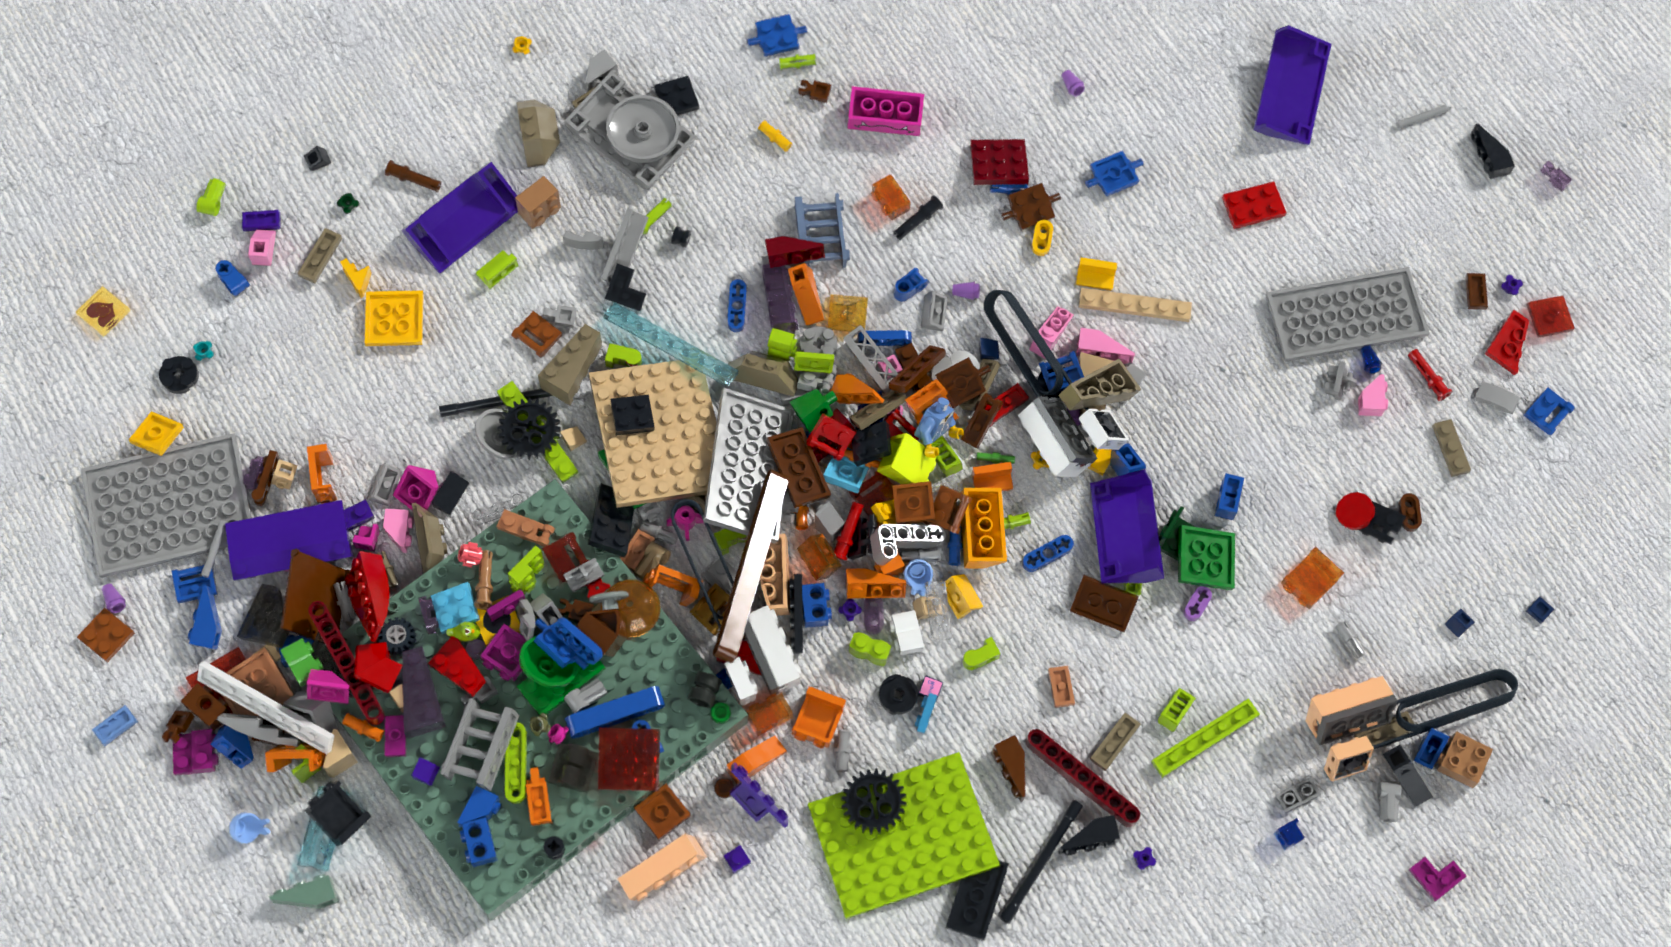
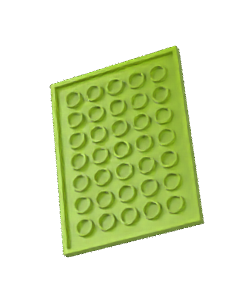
[807,752,1000,919]

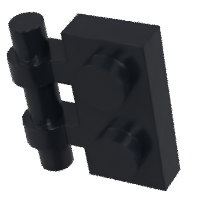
[1359,501,1406,545]
[847,515,878,560]

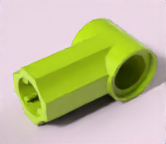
[196,178,226,216]

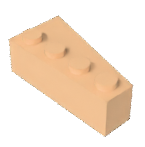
[759,534,790,616]
[618,833,707,901]

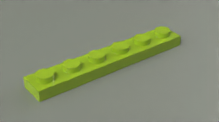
[497,381,578,483]
[1151,698,1260,778]

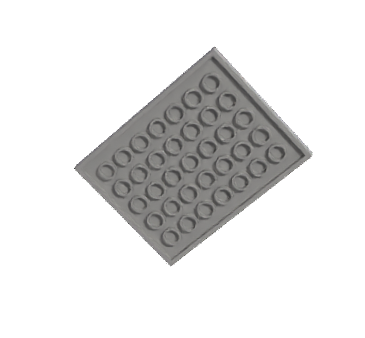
[81,433,252,578]

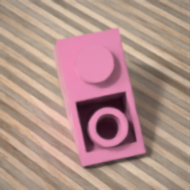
[248,230,276,266]
[1358,374,1388,416]
[383,509,414,553]

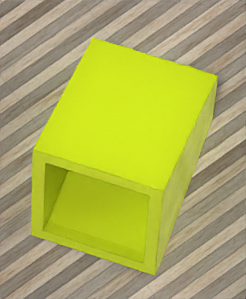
[877,433,937,484]

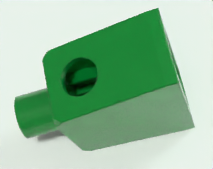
[790,389,838,432]

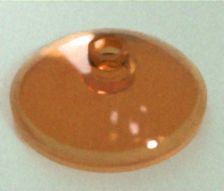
[601,579,660,637]

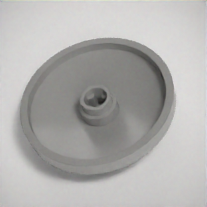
[606,95,680,163]

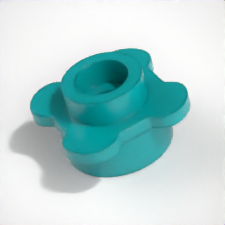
[193,341,214,361]

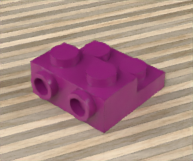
[481,624,526,682]
[173,729,219,776]

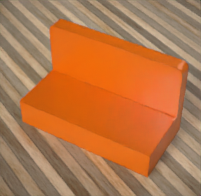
[972,462,1013,491]

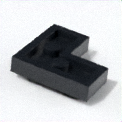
[605,263,646,311]

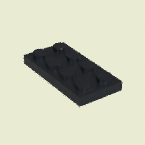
[588,483,634,557]
[945,860,1009,942]

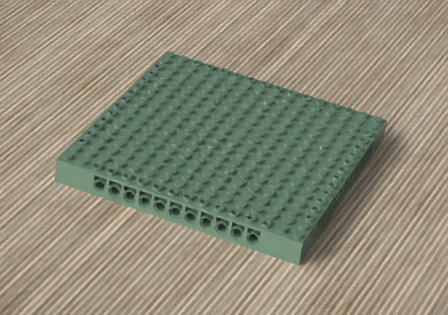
[312,479,748,921]

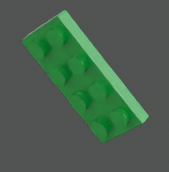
[517,660,606,716]

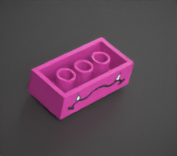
[848,86,924,136]

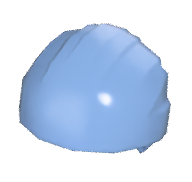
[904,559,933,596]
[229,813,271,844]

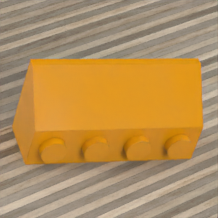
[959,488,1007,569]

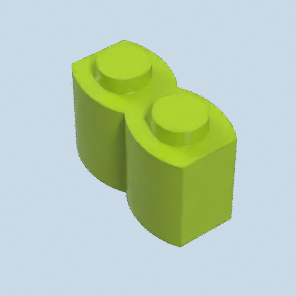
[768,328,797,361]
[849,632,891,666]

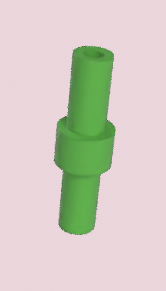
[976,452,1015,464]

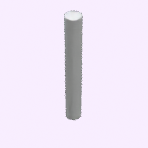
[1396,105,1448,129]
[201,521,227,578]

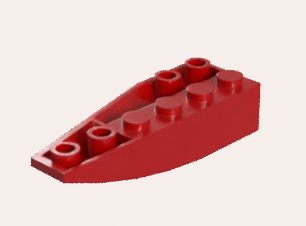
[345,551,390,642]

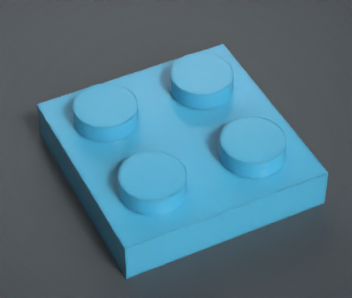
[823,456,869,494]
[431,582,480,634]

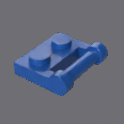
[1038,351,1084,391]
[1524,388,1575,435]
[172,565,218,604]

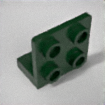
[1159,506,1195,560]

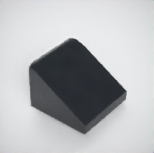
[304,146,331,171]

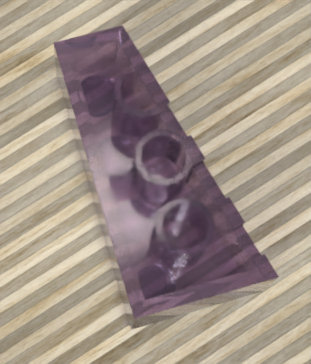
[762,264,798,334]
[403,646,447,739]

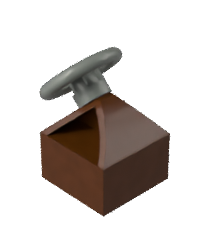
[576,591,629,657]

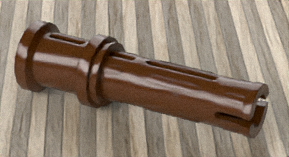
[385,160,442,192]

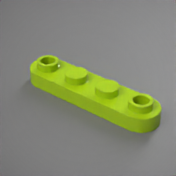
[505,722,527,804]

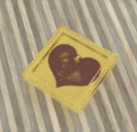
[76,286,131,337]

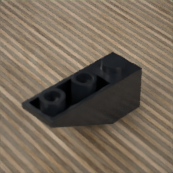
[1471,123,1515,179]
[1383,744,1433,807]
[1058,815,1120,856]

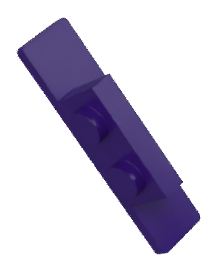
[730,762,788,828]

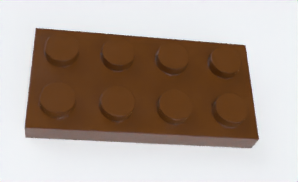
[766,427,831,508]

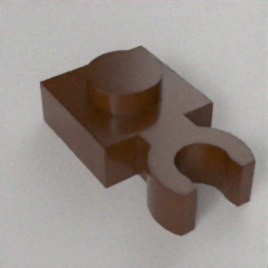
[798,80,832,103]
[557,598,594,622]
[162,710,195,744]

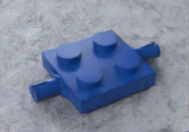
[747,14,807,57]
[1085,151,1144,197]
[534,618,589,670]

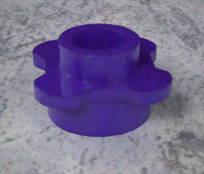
[1501,275,1523,295]
[838,599,862,621]
[1133,847,1157,870]

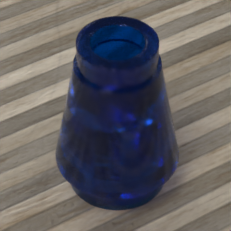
[1360,345,1382,374]

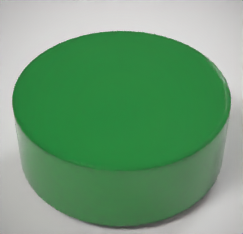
[711,702,731,724]

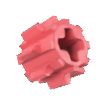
[458,542,483,568]

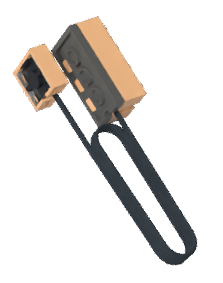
[1305,669,1518,782]

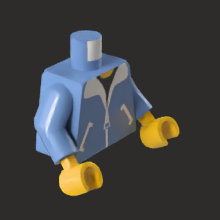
[914,398,964,458]

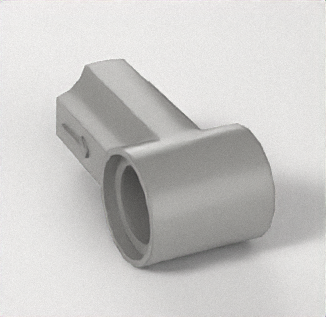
[564,678,607,713]
[1377,781,1401,823]

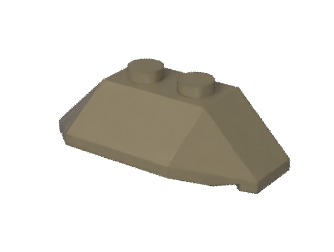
[516,99,560,168]
[722,351,798,397]
[412,503,448,574]

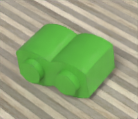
[281,638,324,687]

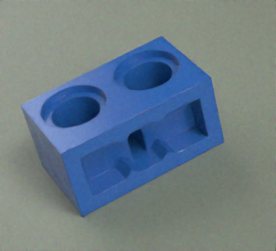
[1214,473,1244,520]
[802,583,832,628]
[460,817,498,867]

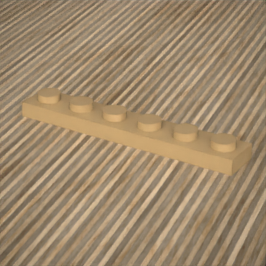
[1078,288,1192,322]

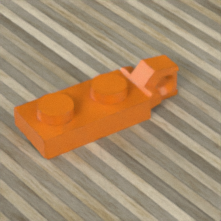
[526,767,552,826]

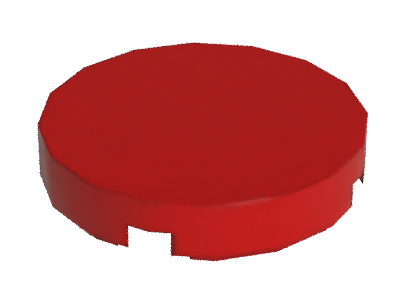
[1336,492,1375,530]

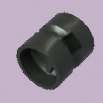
[688,671,722,708]

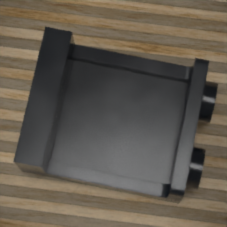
[304,781,372,846]

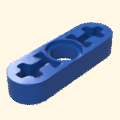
[728,279,747,332]
[857,330,912,346]
[1022,535,1074,572]
[552,618,603,664]

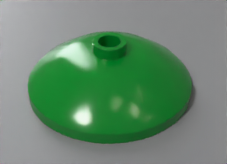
[519,637,578,688]

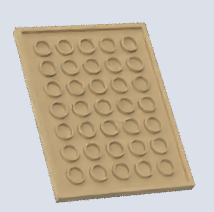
[589,357,717,508]

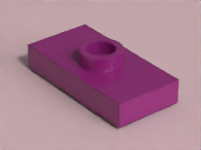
[486,589,526,622]
[385,715,407,757]

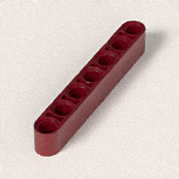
[308,601,385,725]
[1026,729,1140,827]

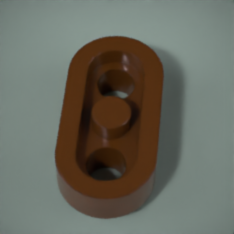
[1399,493,1422,532]

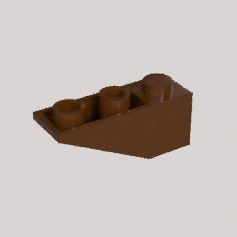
[992,735,1025,802]

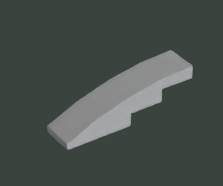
[218,713,302,747]

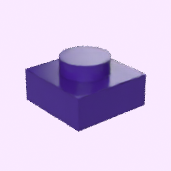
[723,845,751,874]

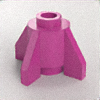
[666,505,704,541]

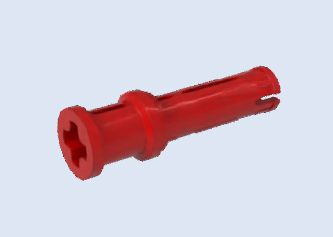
[1407,349,1453,401]
[830,501,864,561]

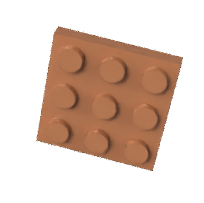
[223,648,294,720]

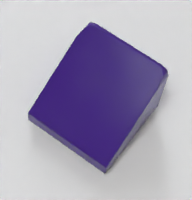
[412,757,440,786]

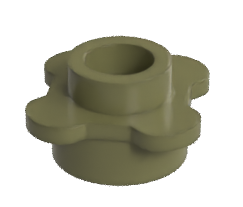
[530,713,551,736]

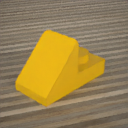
[340,258,371,298]

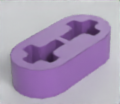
[1184,586,1212,621]

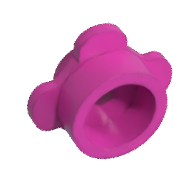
[548,724,568,744]

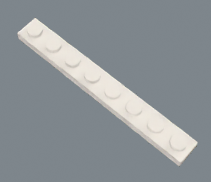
[197,661,334,755]

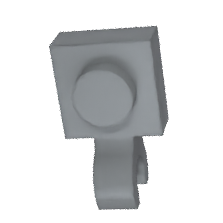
[543,305,576,328]

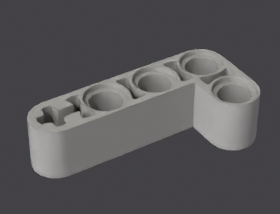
[870,524,946,566]

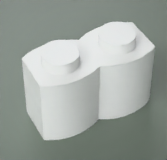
[889,610,924,656]

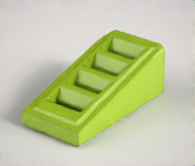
[931,435,963,478]
[1157,688,1196,732]

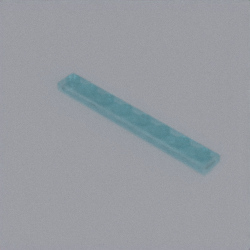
[604,303,738,387]

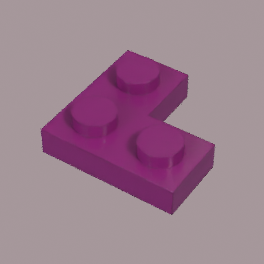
[1408,856,1467,902]

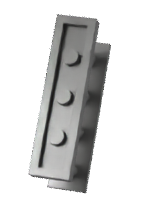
[440,698,520,791]

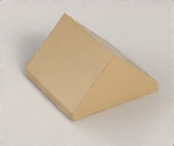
[323,729,358,778]

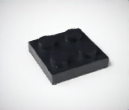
[654,76,699,116]
[610,394,655,435]
[852,420,892,467]

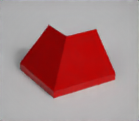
[354,642,403,693]

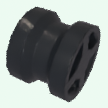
[671,226,691,248]
[543,836,565,860]

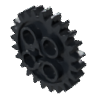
[498,398,561,460]
[841,768,907,835]

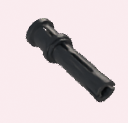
[893,195,943,240]

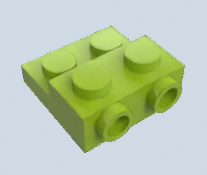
[507,545,544,594]

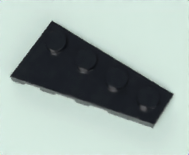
[789,574,803,654]

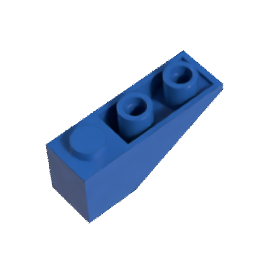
[188,585,222,650]

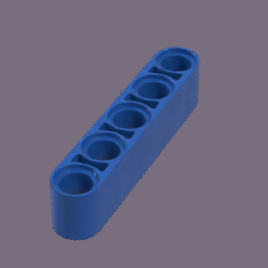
[565,686,665,739]

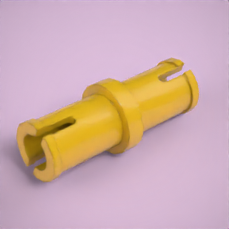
[758,120,793,152]

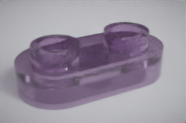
[243,455,264,490]
[418,596,439,635]
[863,598,884,635]

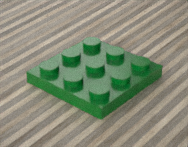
[1178,525,1235,590]

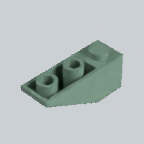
[269,874,339,909]

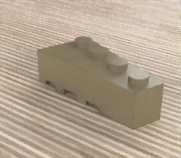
[538,324,602,406]
[1059,359,1141,411]

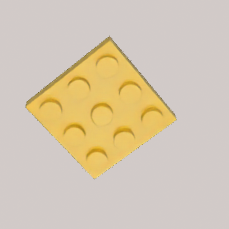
[365,290,424,346]

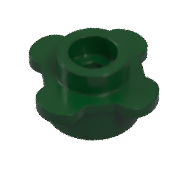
[337,193,359,214]

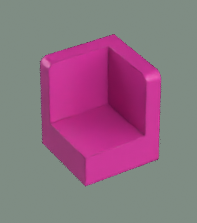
[353,524,380,552]

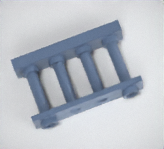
[794,193,850,268]

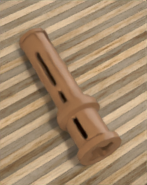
[474,550,493,610]

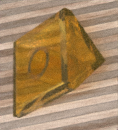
[828,294,868,332]

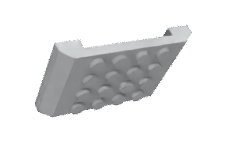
[564,71,696,190]

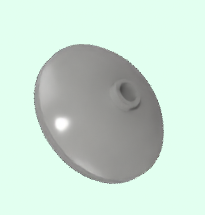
[475,408,523,460]

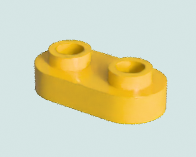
[1032,220,1053,256]

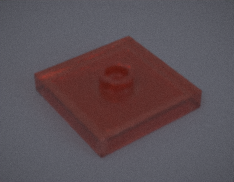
[1526,295,1575,338]

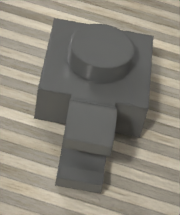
[461,676,498,706]

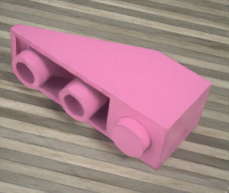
[1029,306,1074,359]
[1076,328,1135,364]

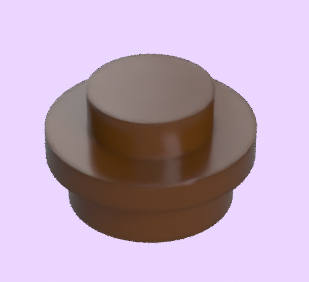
[714,778,734,798]

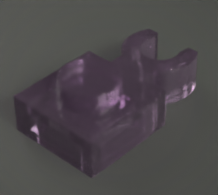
[1540,161,1572,192]

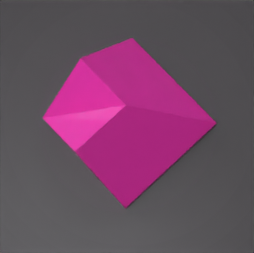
[393,465,438,510]
[307,669,349,704]

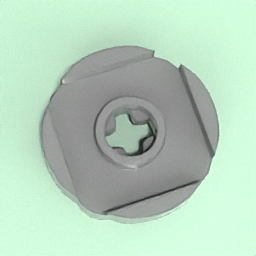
[800,326,838,355]

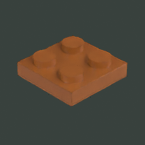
[892,481,935,524]
[77,608,135,663]
[634,784,691,841]

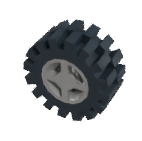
[378,617,416,656]

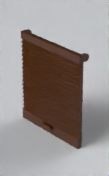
[280,549,351,645]

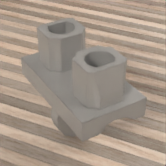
[1324,361,1357,400]
[563,558,604,592]

